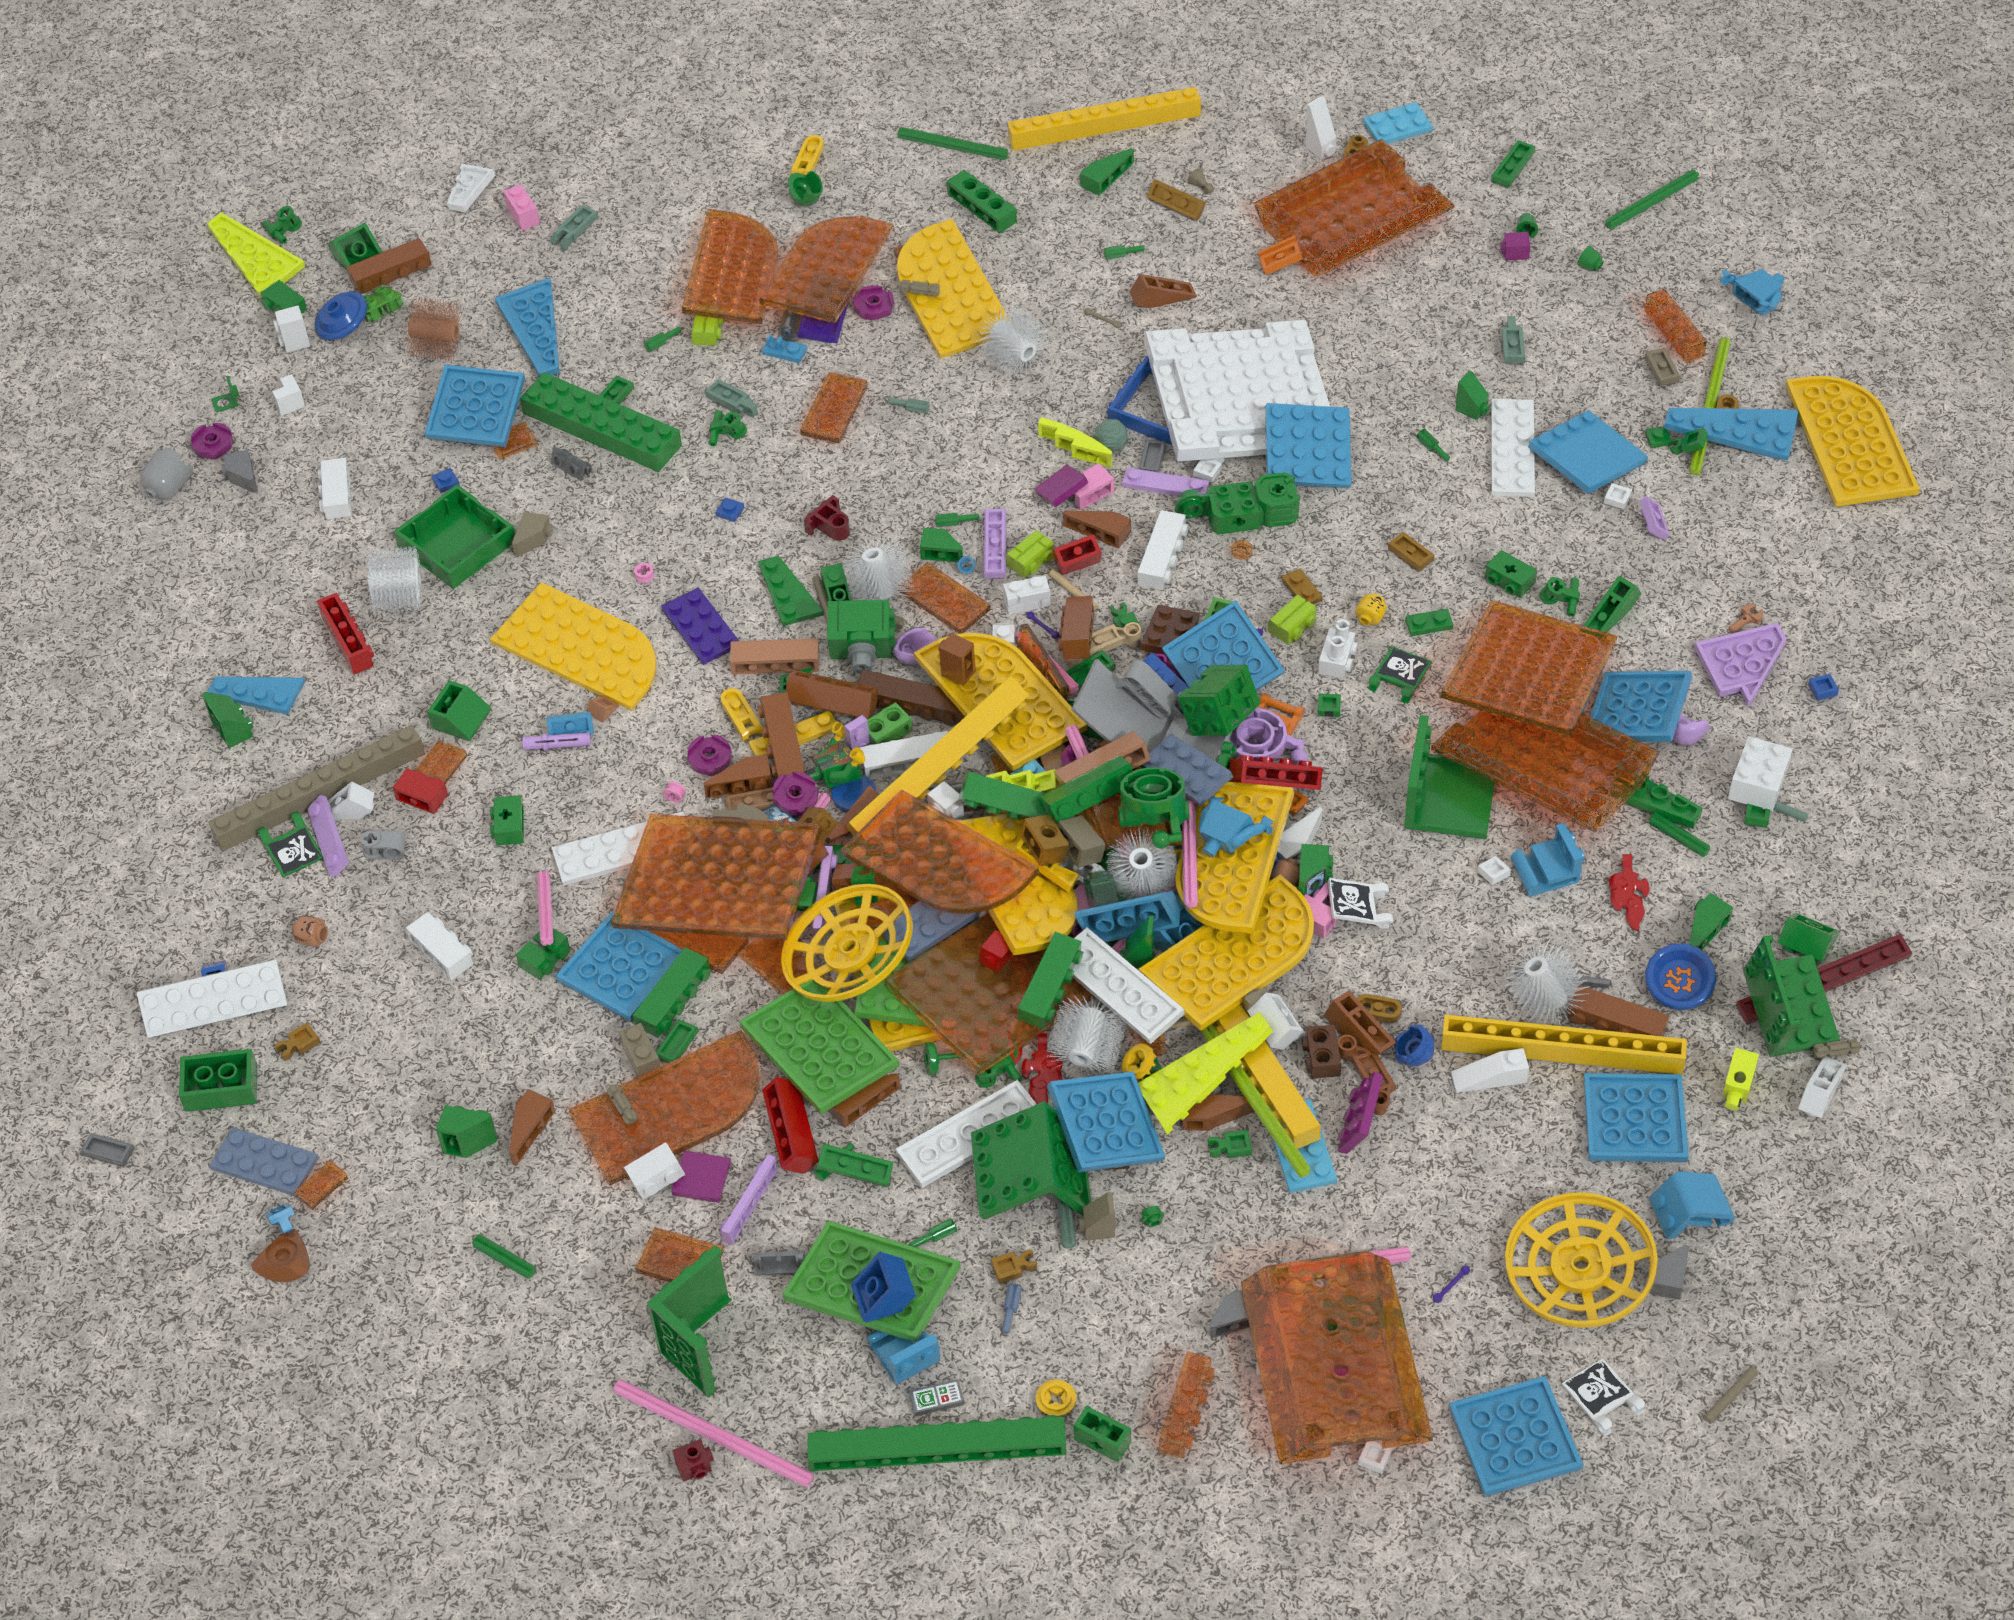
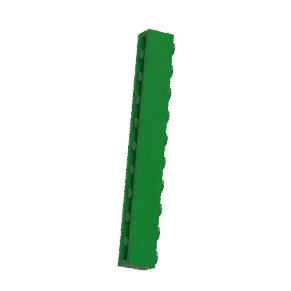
[807,1415,1067,1472]

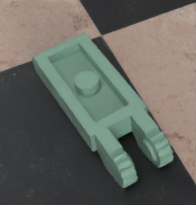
[550,205,599,250]

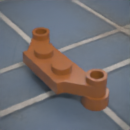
[1338,1035,1396,1116]

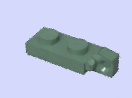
[1501,316,1525,363]
[705,379,758,418]

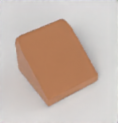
[587,696,619,723]

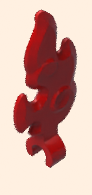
[1609,854,1650,931]
[1022,1033,1063,1104]

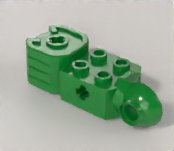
[1175,472,1300,535]

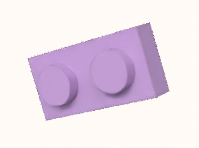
[1639,496,1670,539]
[844,715,870,751]

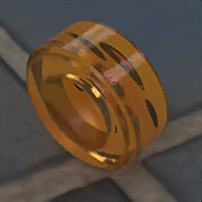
[1231,540,1253,560]

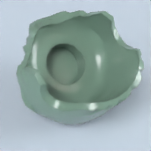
[1094,419,1128,451]

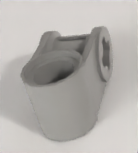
[360,830,406,860]

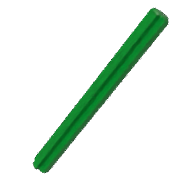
[898,127,1008,160]
[1605,169,1699,229]

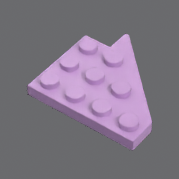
[1694,623,1787,706]

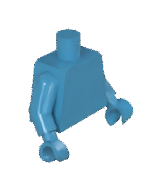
[1719,269,1784,315]
[1199,796,1273,858]

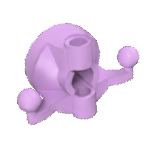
[1228,708,1308,764]

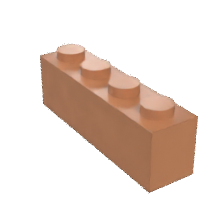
[730,638,820,675]
[1054,731,1151,787]

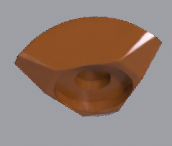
[251,1229,310,1282]

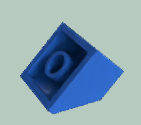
[851,1251,916,1322]

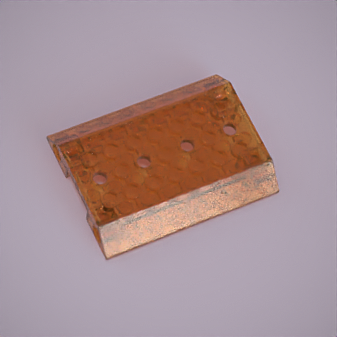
[1254,139,1455,277]
[1431,675,1659,833]
[1241,1251,1433,1465]

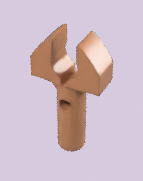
[1728,604,1763,633]

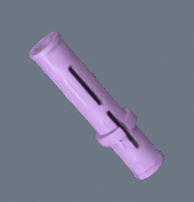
[523,732,591,751]

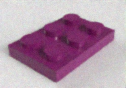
[1338,1072,1383,1154]

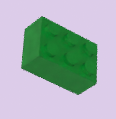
[179,1049,257,1112]

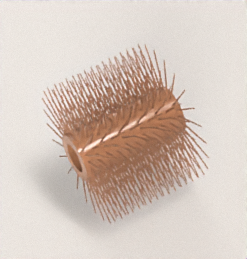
[403,296,464,362]

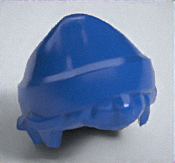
[1394,1024,1435,1067]

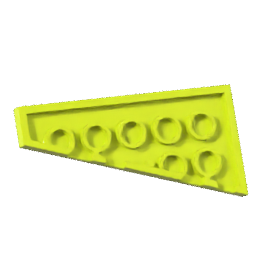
[207,212,305,299]
[1138,1012,1273,1135]

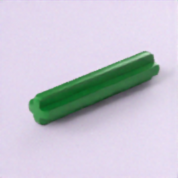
[1649,813,1710,857]
[472,1234,536,1279]

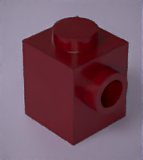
[672,1439,714,1482]

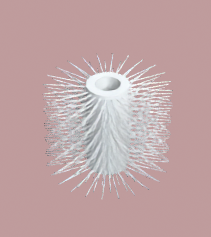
[977,303,1051,378]
[842,537,913,608]
[366,547,422,614]
[1106,829,1178,900]
[1503,939,1589,1025]
[1047,996,1126,1077]

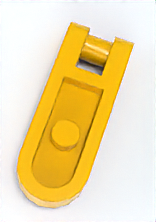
[791,135,824,175]
[721,688,762,741]

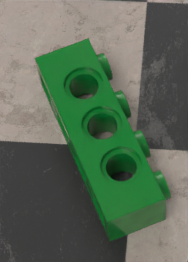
[947,170,1017,234]

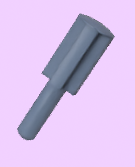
[1002,1284,1022,1334]

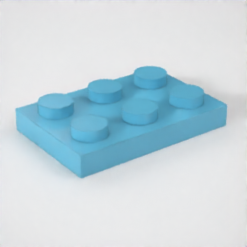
[1363,102,1433,146]

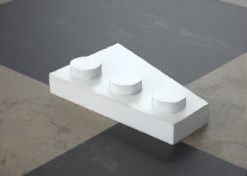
[447,164,495,212]

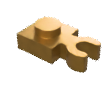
[275,1023,321,1061]
[991,1250,1038,1284]

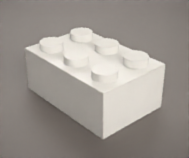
[1728,736,1793,812]

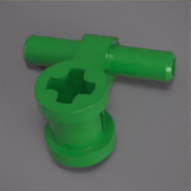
[262,206,302,244]
[709,410,747,446]
[1539,577,1580,616]
[975,1043,1022,1088]

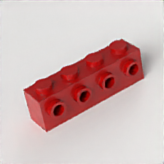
[317,592,374,675]
[1229,755,1323,790]
[762,1077,818,1174]

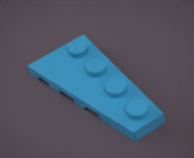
[207,677,305,715]

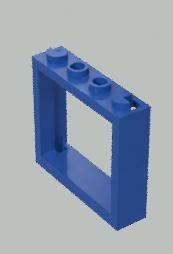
[1106,356,1173,446]

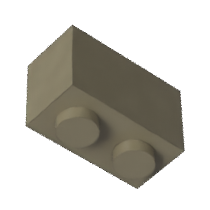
[1058,815,1106,868]
[619,1023,662,1082]

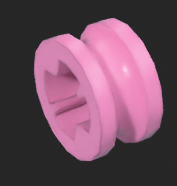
[634,563,654,583]
[663,782,686,803]

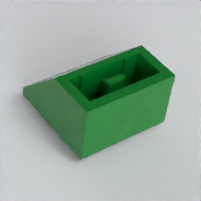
[427,680,491,741]
[436,1105,498,1158]

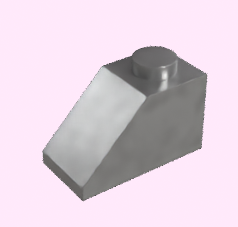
[221,450,258,493]
[1647,1245,1689,1300]
[1209,1289,1259,1339]

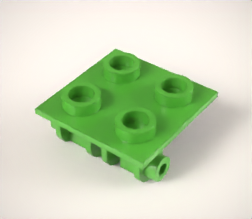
[363,286,403,322]

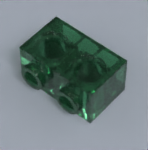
[1083,870,1118,907]

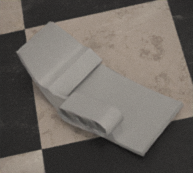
[1071,659,1233,762]

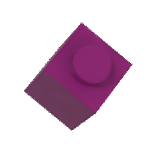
[1500,232,1531,261]

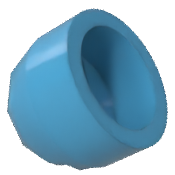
[958,556,976,574]

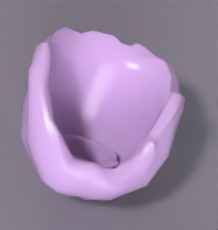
[893,628,937,666]
[1673,712,1712,745]

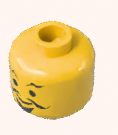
[1355,593,1387,626]

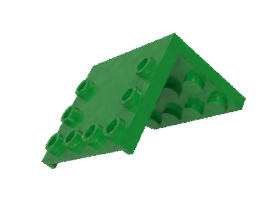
[1404,715,1498,839]
[1743,935,1840,1057]
[971,1101,1091,1220]
[647,1245,732,1398]

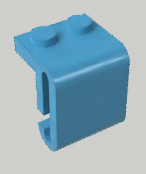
[1511,822,1585,896]
[1649,1171,1735,1239]
[867,1330,940,1385]

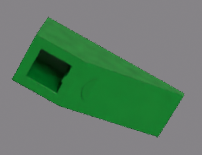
[820,563,851,602]

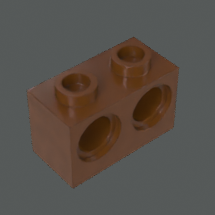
[1302,1024,1341,1079]

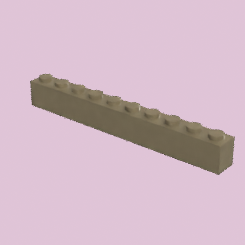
[208,725,425,852]

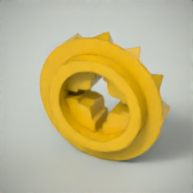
[1122,1044,1157,1080]
[1036,1379,1076,1417]

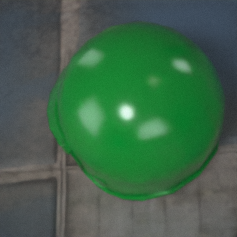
[788,170,823,206]

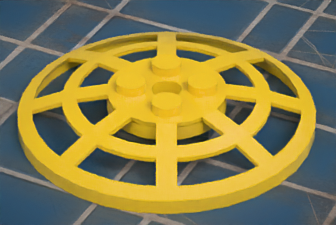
[781,884,913,1002]
[1505,1192,1658,1328]

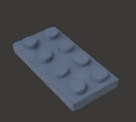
[1140,733,1233,807]
[881,880,981,963]
[209,1127,319,1197]

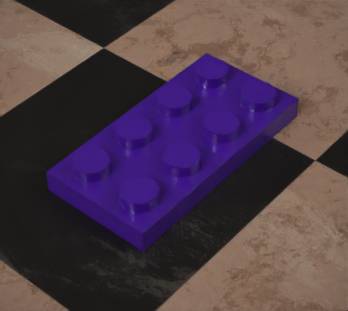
[661,587,739,665]

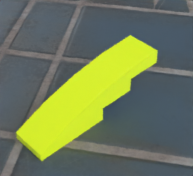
[1038,417,1113,467]
[986,769,1059,793]

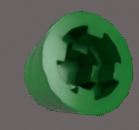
[1516,213,1538,238]
[1577,245,1604,271]

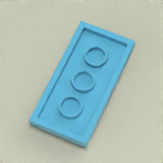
[1271,1099,1337,1193]

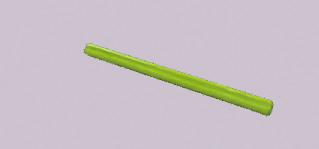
[1689,337,1730,475]
[1201,1024,1310,1178]

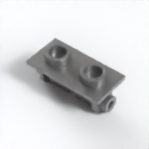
[777,302,804,342]
[551,446,592,481]
[754,1249,805,1275]

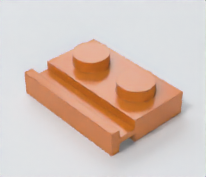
[1258,236,1303,275]

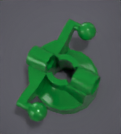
[1118,767,1190,849]

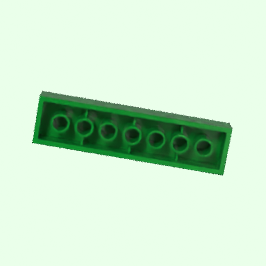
[520,372,682,472]

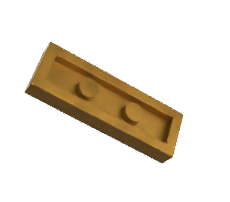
[1147,179,1207,220]

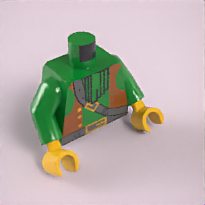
[805,722,865,788]

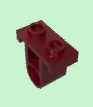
[804,495,850,541]

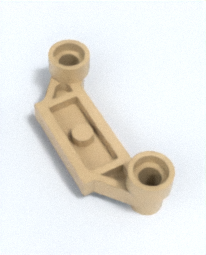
[1065,622,1142,669]

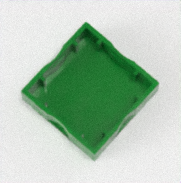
[393,484,515,589]

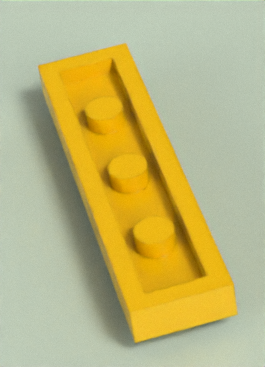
[749,710,836,756]

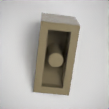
[512,512,553,556]
[1079,1192,1115,1240]

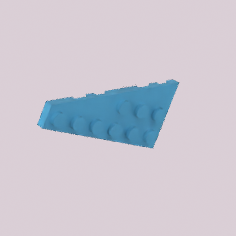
[495,277,560,376]
[1663,408,1798,460]

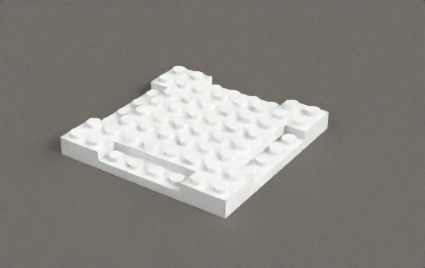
[1144,320,1330,462]

